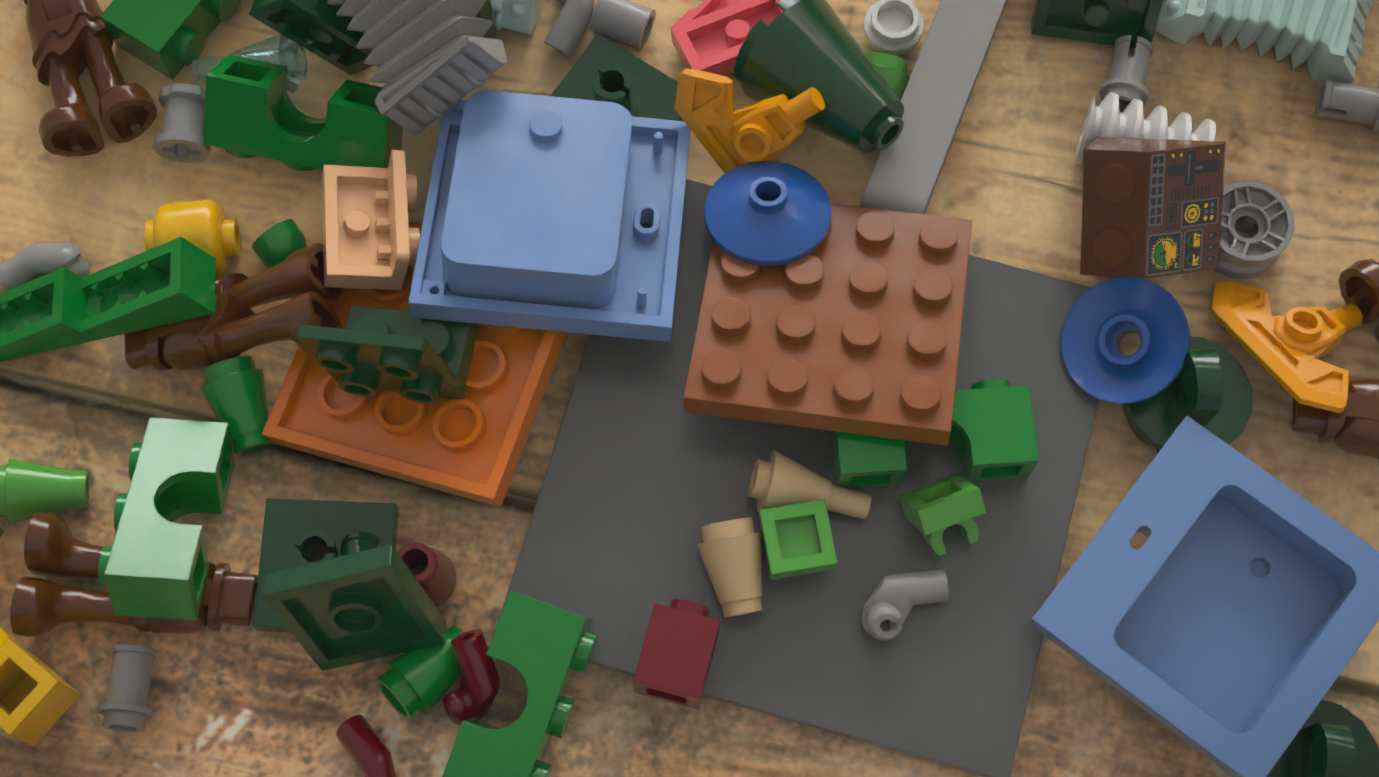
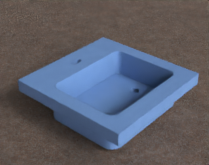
[408,90,691,342]
[1029,416,1379,777]

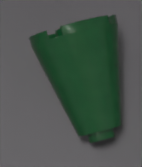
[734,0,904,153]

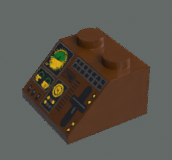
[1080,137,1226,279]

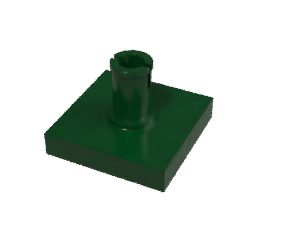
[550,33,683,121]
[253,498,399,633]
[262,532,446,671]

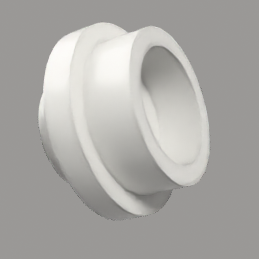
[863,0,924,55]

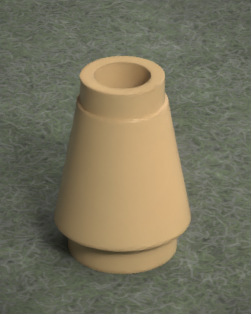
[697,517,763,618]

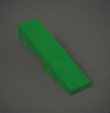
[0,237,216,362]

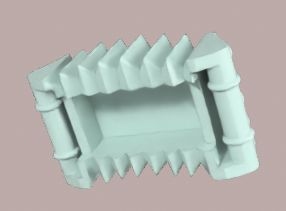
[1155,0,1373,84]

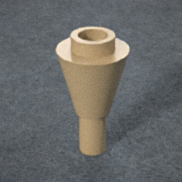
[748,450,872,520]

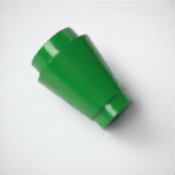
[201,356,272,455]
[376,625,463,721]

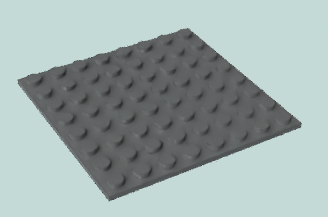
[497,179,1099,777]

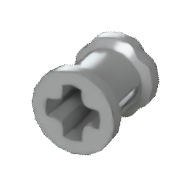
[153,83,211,162]

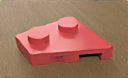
[671,0,783,76]

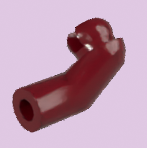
[442,629,500,725]
[336,715,397,777]

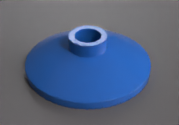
[704,161,831,266]
[1061,277,1190,404]

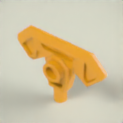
[675,69,825,173]
[1210,280,1363,413]

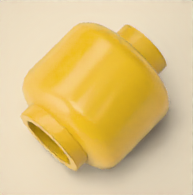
[144,199,242,280]

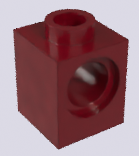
[633,599,720,710]

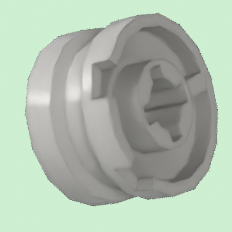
[1213,181,1295,279]

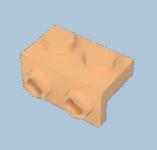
[321,150,420,290]

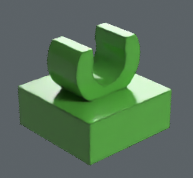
[899,473,986,556]
[758,499,838,580]

